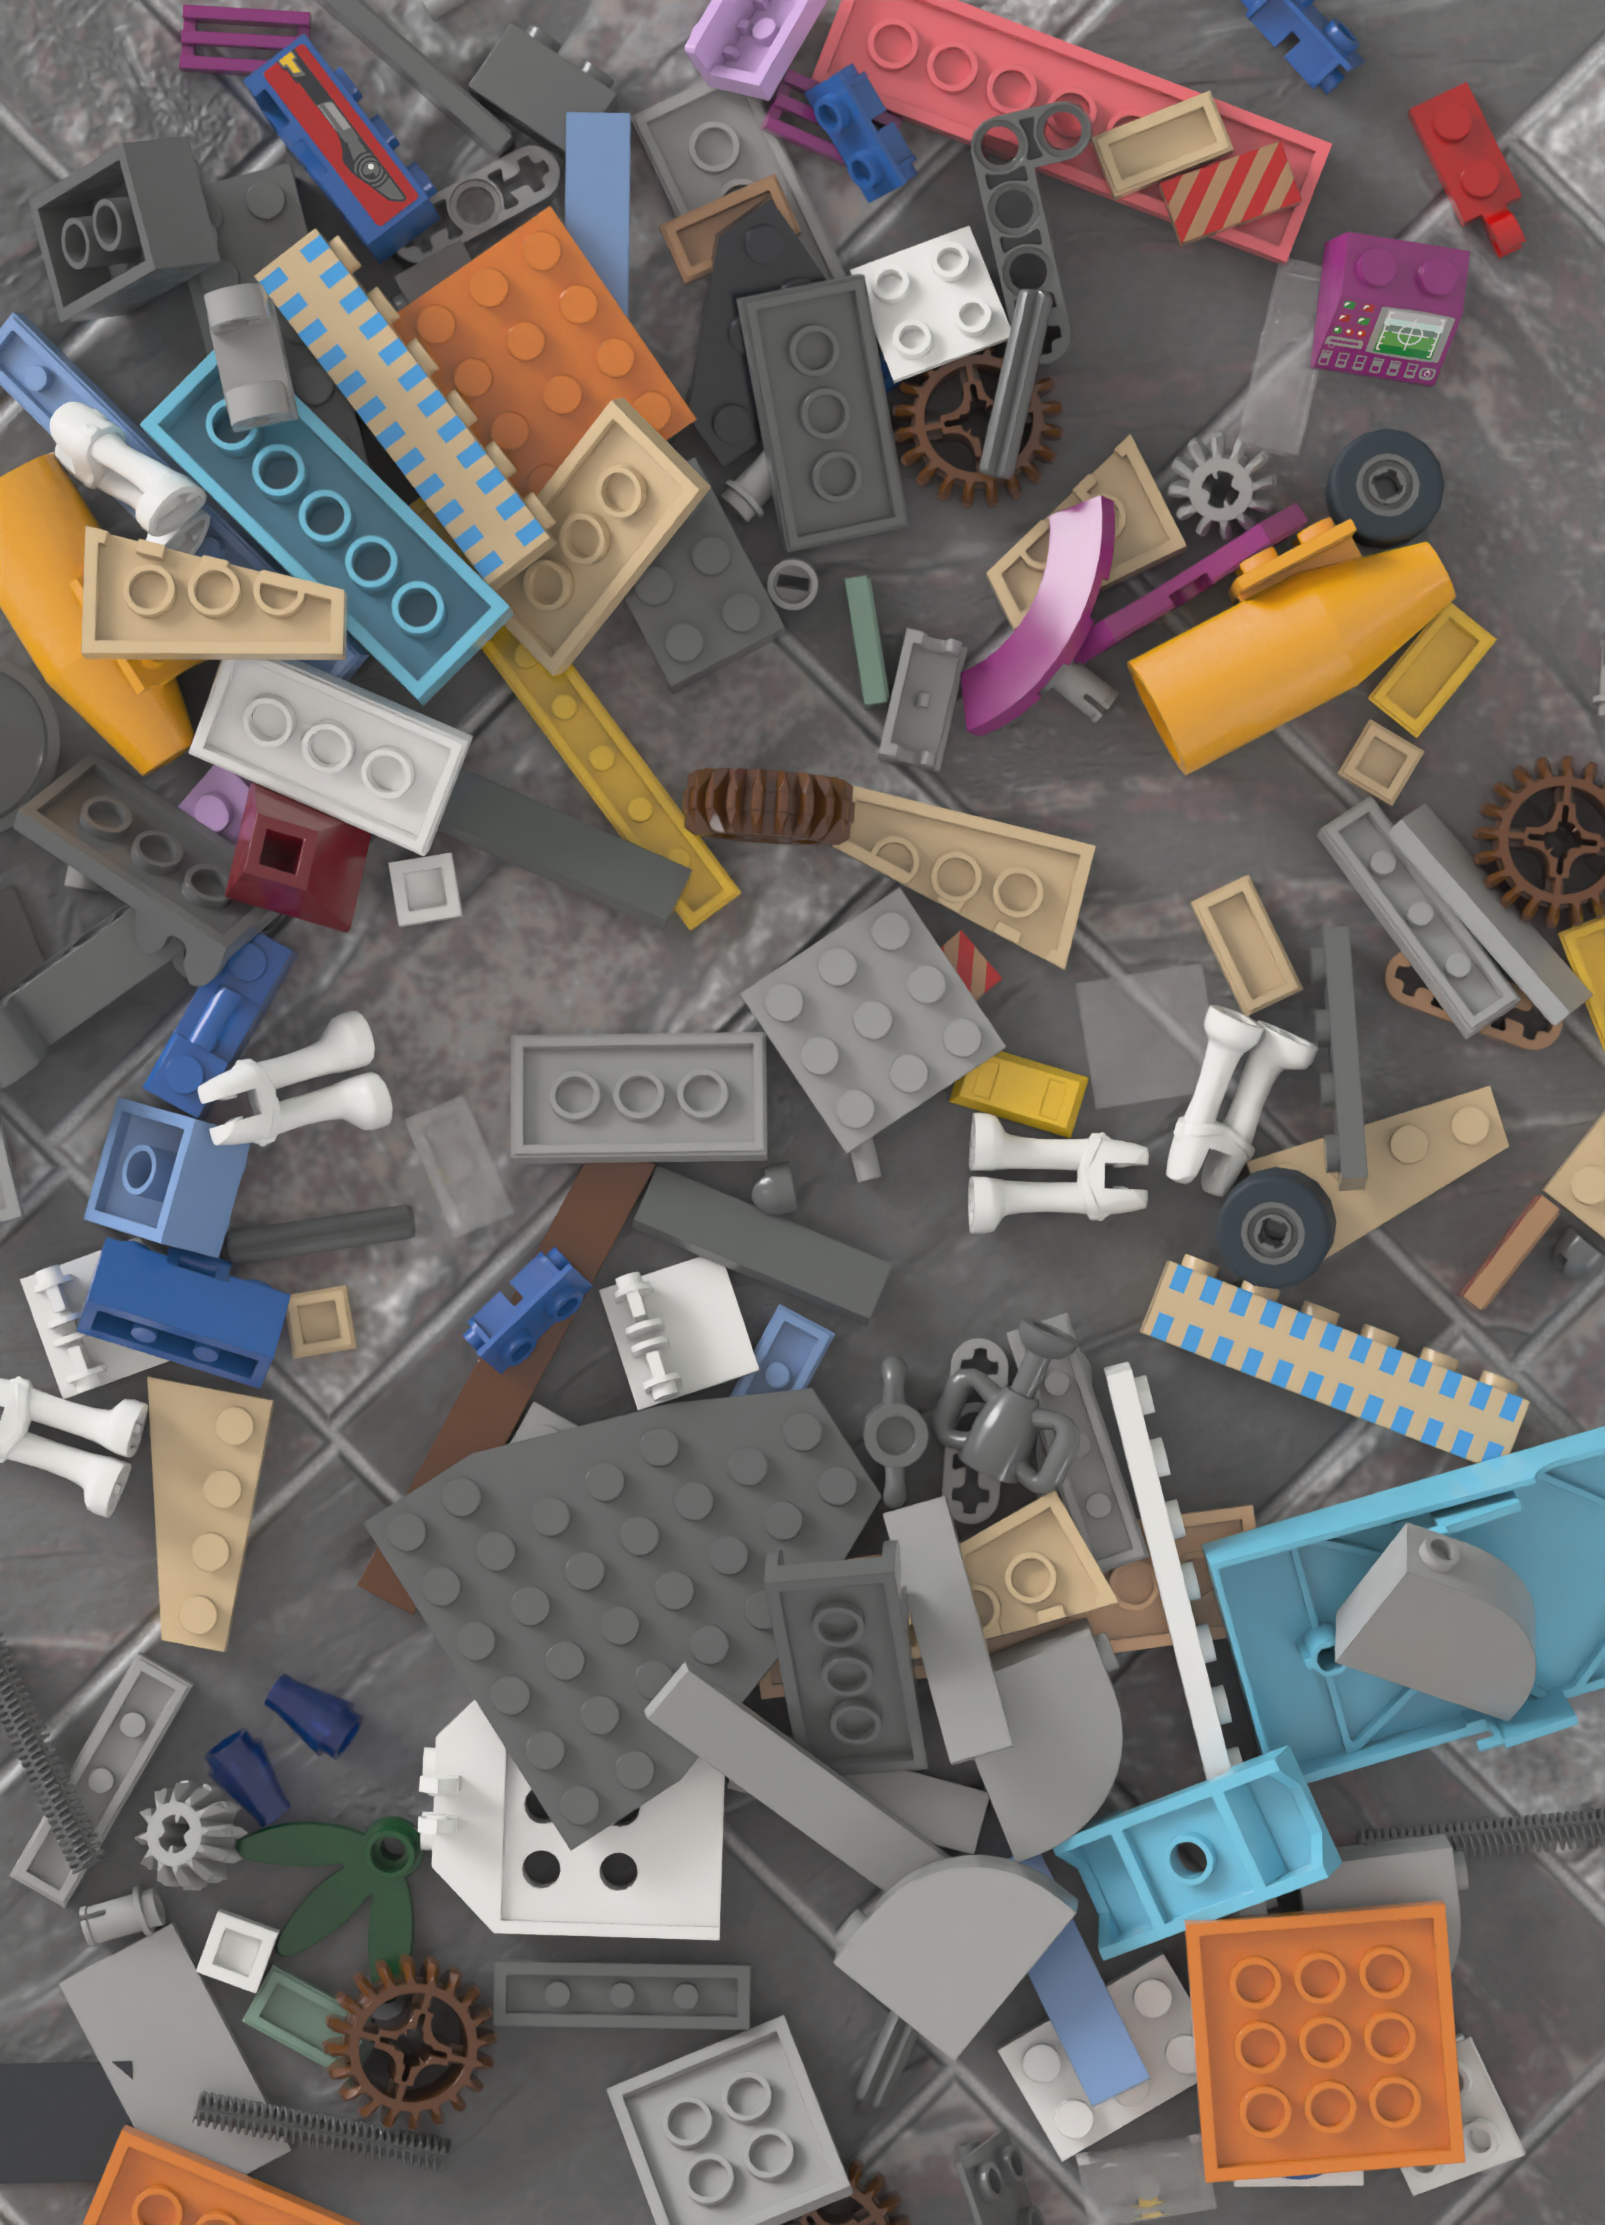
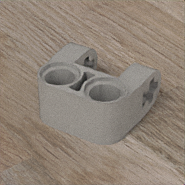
[204,283,299,433]

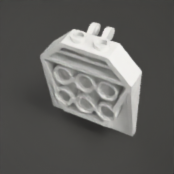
[418,1700,725,1940]

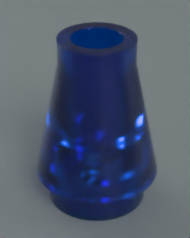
[264,1673,363,1760]
[204,1728,291,1827]

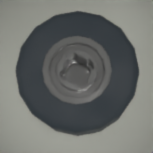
[1325,428,1445,549]
[1216,1167,1336,1289]

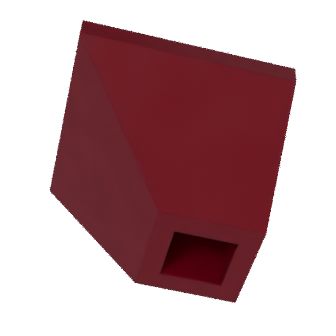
[225,781,372,933]

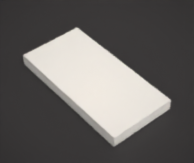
[189,660,473,856]

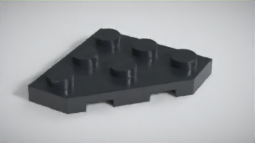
[686,197,826,467]

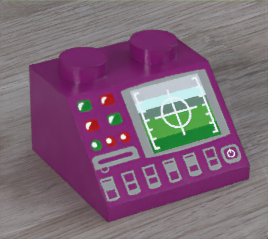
[1310,232,1470,387]

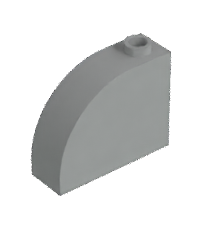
[1335,1522,1536,1722]
[974,1617,1123,1863]
[1297,1833,1469,1973]
[833,1855,1079,2061]

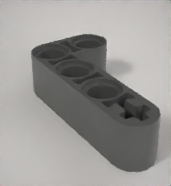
[971,101,1093,364]
[0,904,186,1089]

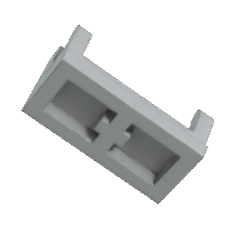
[878,628,968,773]

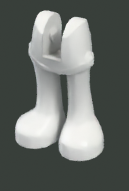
[50,402,211,555]
[1166,1005,1319,1197]
[198,1011,393,1147]
[968,1113,1149,1234]
[0,1376,148,1518]

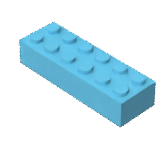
[140,350,514,706]

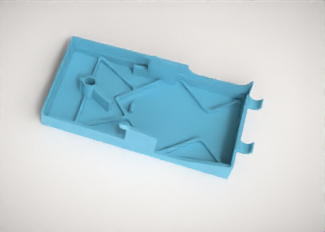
[1201,1426,1605,1783]

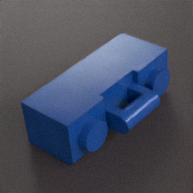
[142,932,298,1120]
[76,1237,291,1389]

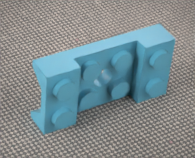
[1053,1745,1343,1961]

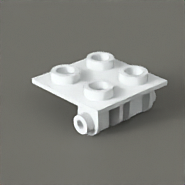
[850,226,1011,383]
[20,1237,169,1399]
[599,1257,760,1411]
[1400,2033,1526,2196]

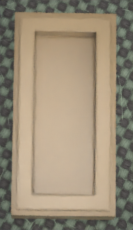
[1090,91,1234,201]
[1190,874,1304,1016]

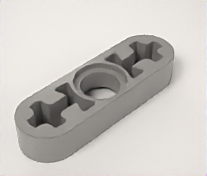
[396,145,561,267]
[941,1338,1008,1524]

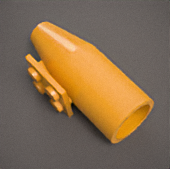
[0,452,207,777]
[1127,517,1456,775]

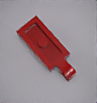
[1407,82,1526,259]

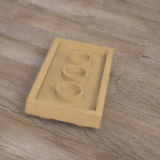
[477,398,711,676]

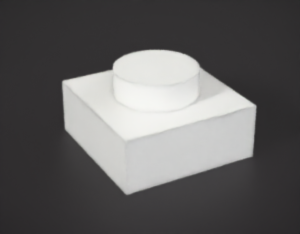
[388,853,463,927]
[196,1908,280,1994]

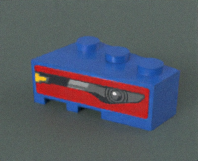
[243,34,440,265]

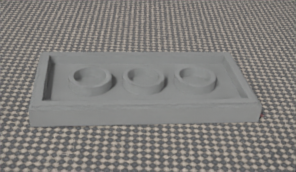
[631,82,846,285]
[511,1032,768,1164]
[59,1921,293,2175]

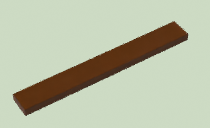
[357,1162,656,1615]

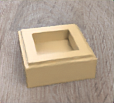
[1336,719,1425,808]
[286,1285,358,1359]

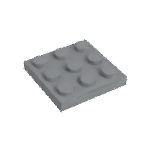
[740,887,1006,1154]
[606,2015,854,2225]

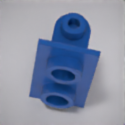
[1241,0,1365,95]
[804,63,918,203]
[462,1246,593,1374]

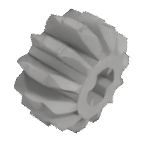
[1168,429,1278,540]
[134,1780,248,1891]

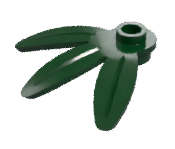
[236,1816,425,2004]

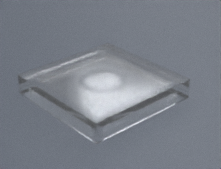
[1075,963,1209,1110]

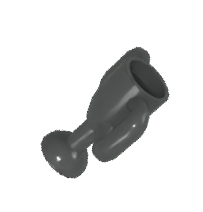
[932,1317,1080,1494]
[862,1355,929,1510]

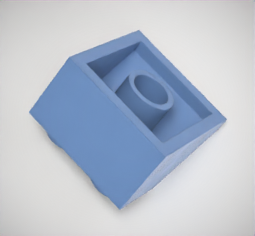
[83,1097,251,1258]

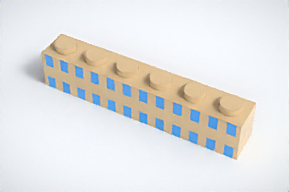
[254,228,557,591]
[1139,1254,1530,1464]

